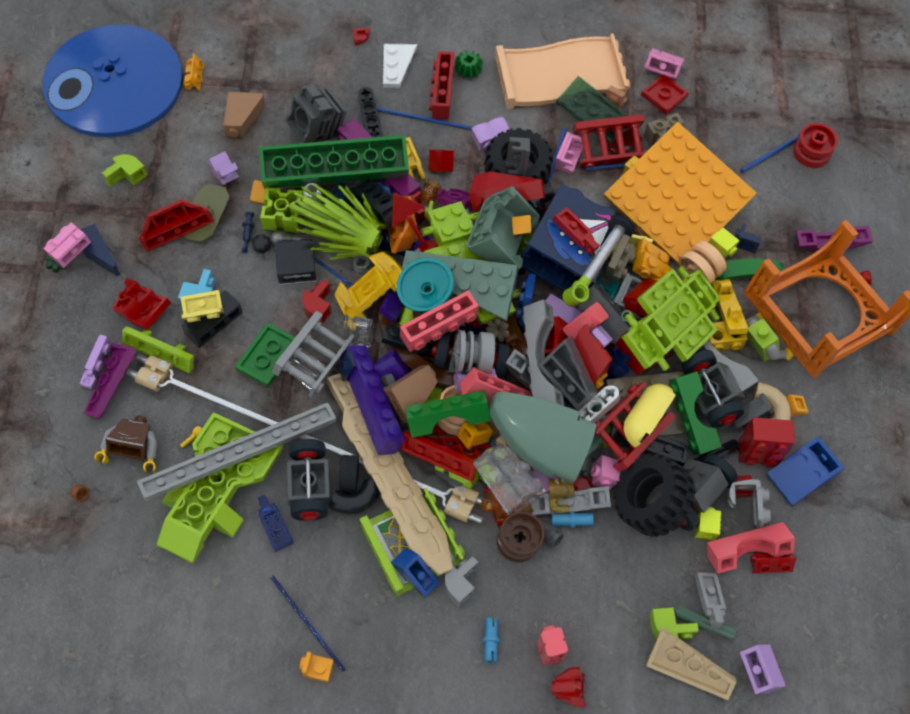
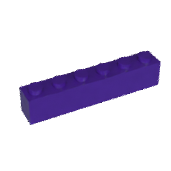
[340,345,405,455]

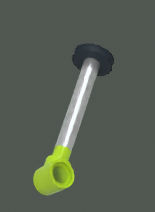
[563,215,635,307]

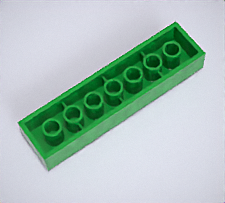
[259,135,409,189]

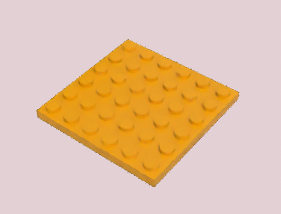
[603,122,757,267]

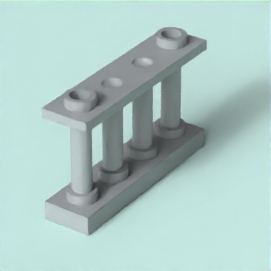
[272,310,355,398]

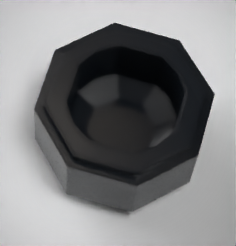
[252,234,270,253]

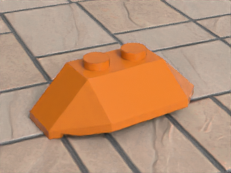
[388,195,418,253]

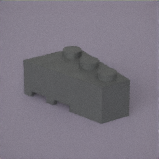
[538,336,598,410]

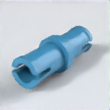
[552,511,594,528]
[483,618,500,664]

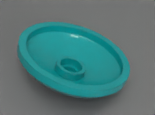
[397,258,454,313]

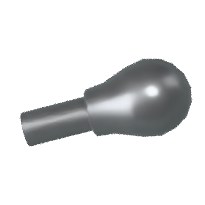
[270,231,306,246]

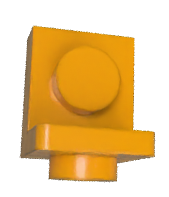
[299,651,334,683]

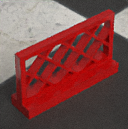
[401,424,495,482]

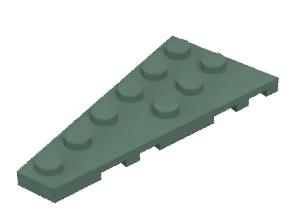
[402,250,518,322]

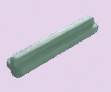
[675,606,736,640]

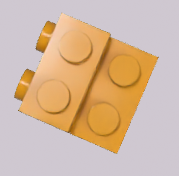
[632,238,672,280]

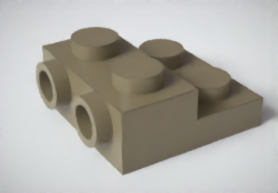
[605,234,636,284]

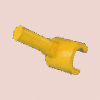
[180,426,202,448]

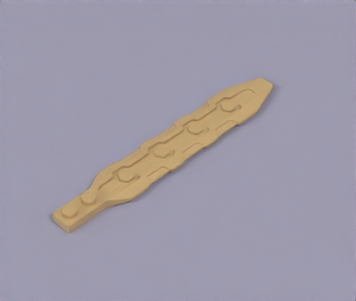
[326,374,453,576]

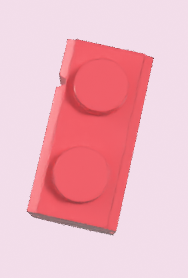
[563,302,609,340]
[537,625,568,666]

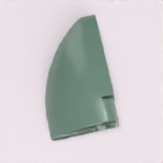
[489,392,596,483]

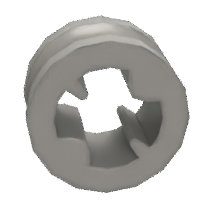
[353,256,370,274]

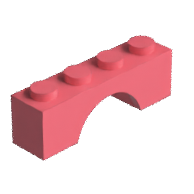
[707,522,795,574]

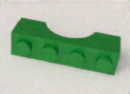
[669,371,722,454]
[405,390,491,438]

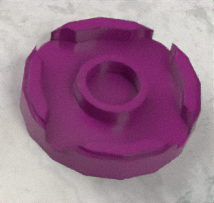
[437,188,471,208]

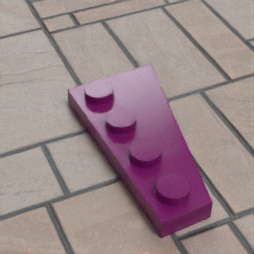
[84,343,137,419]

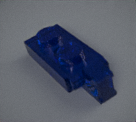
[257,495,294,552]

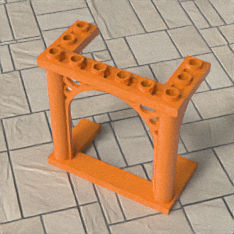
[743,220,910,379]

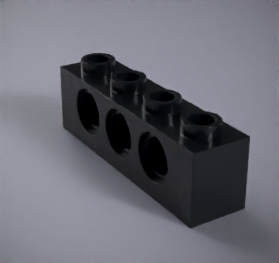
[351,179,393,228]

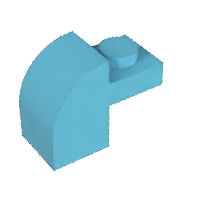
[178,269,215,307]

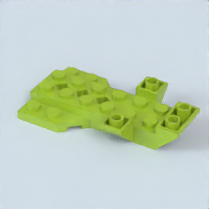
[157,412,284,563]

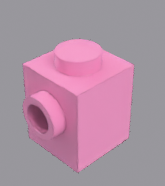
[591,455,620,490]

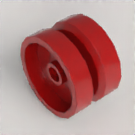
[793,123,838,168]

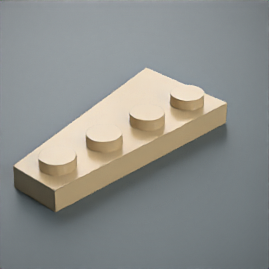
[646,627,736,700]

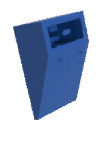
[766,436,845,506]

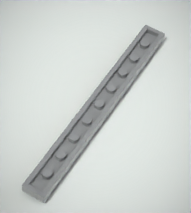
[137,402,336,502]

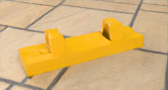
[711,279,748,335]

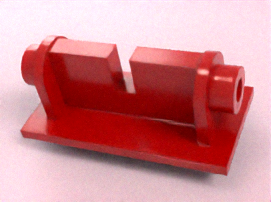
[750,552,796,574]

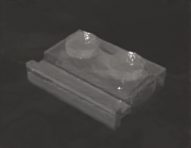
[344,314,373,348]

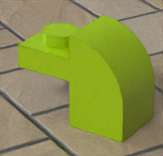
[102,154,148,187]
[649,608,699,640]

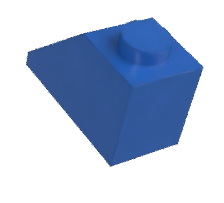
[391,548,439,597]

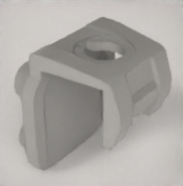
[727,479,771,528]

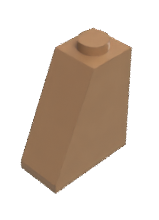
[224,92,265,137]
[383,365,438,423]

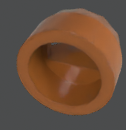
[70,484,89,502]

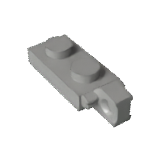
[694,572,726,629]

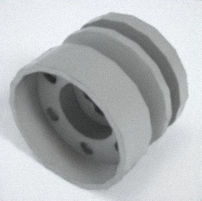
[453,330,495,374]

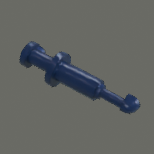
[242,211,255,253]

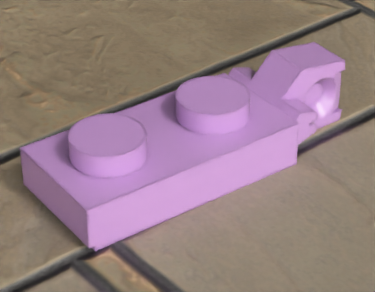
[80,334,111,389]

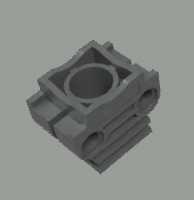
[285,84,347,143]

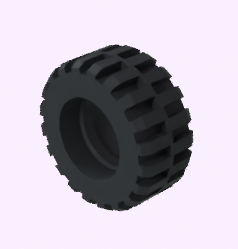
[485,128,553,184]
[614,454,696,537]

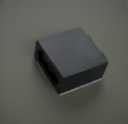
[275,239,317,285]

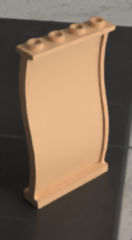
[495,33,630,110]

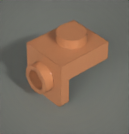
[604,85,627,111]

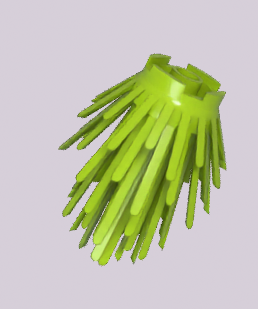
[288,184,386,260]

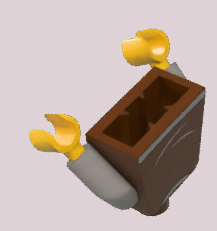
[94,415,157,473]

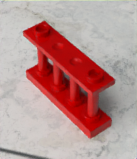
[572,114,647,169]
[594,382,675,472]

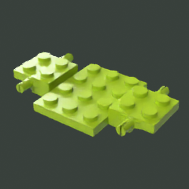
[421,201,520,325]
[622,266,721,371]

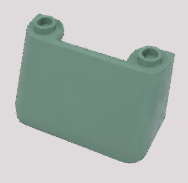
[466,186,540,270]

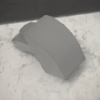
[444,556,478,608]

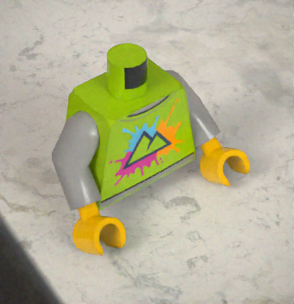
[746,312,794,362]

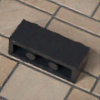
[181,290,243,348]

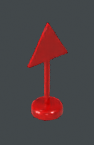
[392,192,439,253]

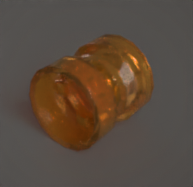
[420,179,442,204]

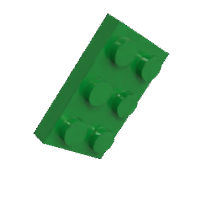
[235,322,295,387]

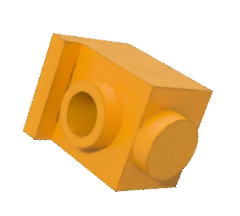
[457,421,493,450]

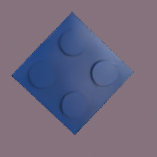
[517,273,536,327]

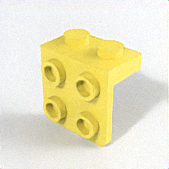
[180,290,224,323]

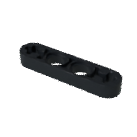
[358,87,382,137]

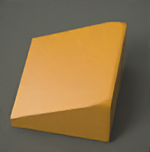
[250,180,266,205]
[512,215,533,236]
[786,394,809,417]

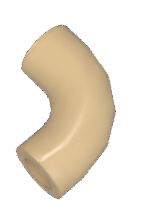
[753,382,791,420]

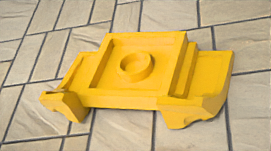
[334,252,403,330]

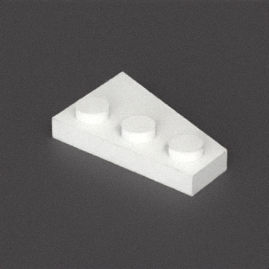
[383,44,417,88]

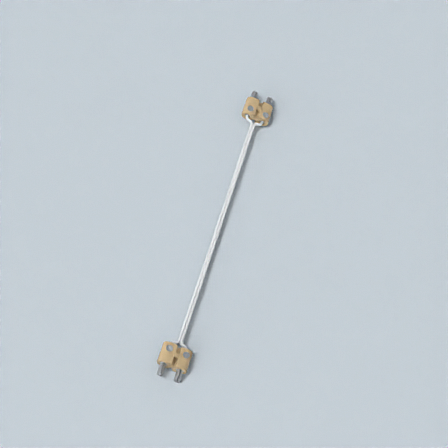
[126,354,491,524]

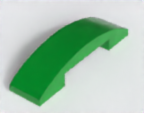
[715,259,784,282]

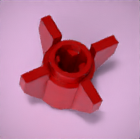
[551,667,586,707]

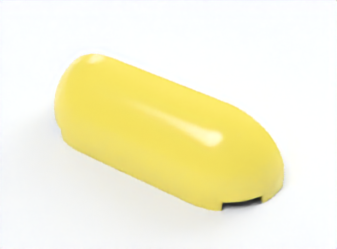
[624,384,675,448]

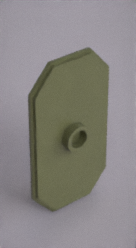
[184,184,230,242]

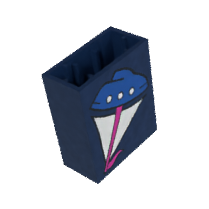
[520,183,616,297]

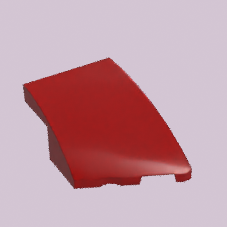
[112,279,171,331]
[574,324,612,386]

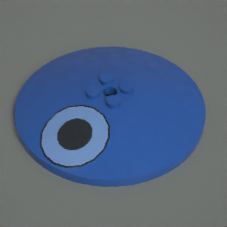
[43,25,183,137]

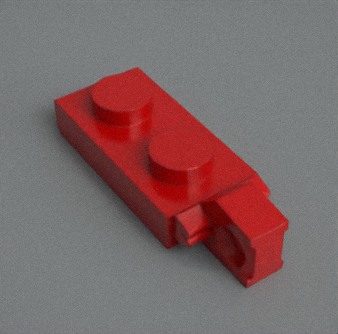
[552,207,600,255]

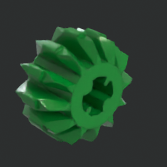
[454,50,483,79]

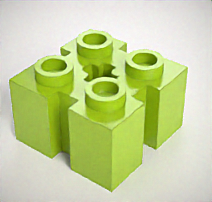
[260,187,303,233]

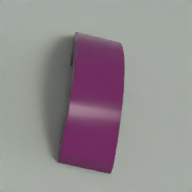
[796,226,873,251]

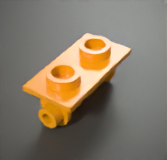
[183,53,204,91]

